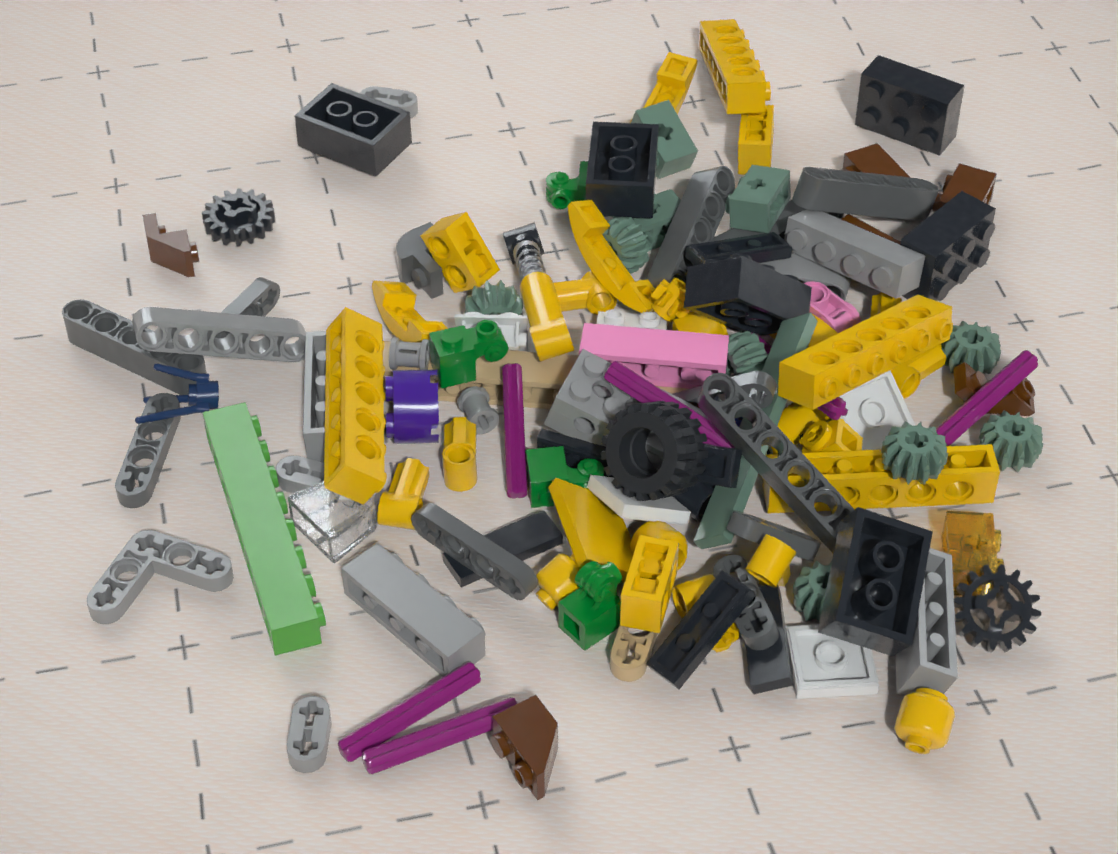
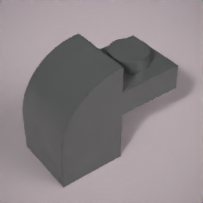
[396,222,443,299]

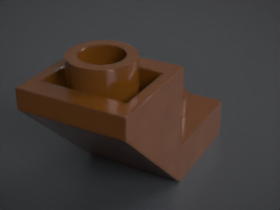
[142,213,199,277]
[954,362,1035,416]

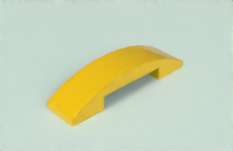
[629,52,697,123]
[567,200,656,313]
[372,280,448,343]

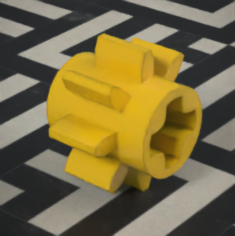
[651,278,690,322]

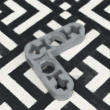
[87,530,234,624]

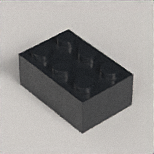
[855,55,965,156]
[294,83,412,176]
[586,121,659,218]
[900,191,996,301]
[684,254,812,336]
[818,507,933,656]

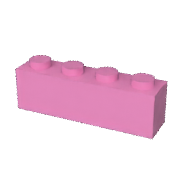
[579,323,729,389]

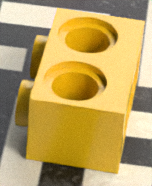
[738,105,774,175]
[420,212,500,293]
[620,535,679,634]

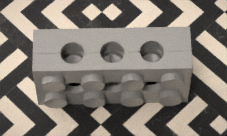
[544,349,710,470]

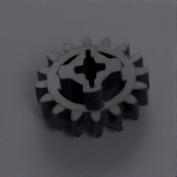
[202,188,276,246]
[954,564,1041,653]

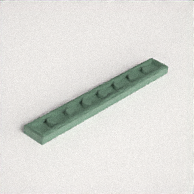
[693,312,818,549]

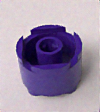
[385,370,439,444]

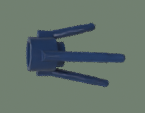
[135,363,219,424]

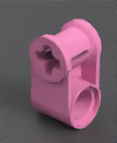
[803,281,861,333]

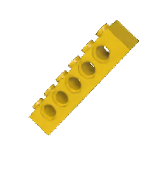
[699,19,771,114]
[778,295,953,410]
[324,307,387,505]
[763,444,1000,514]

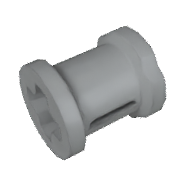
[389,337,430,370]
[457,386,499,434]

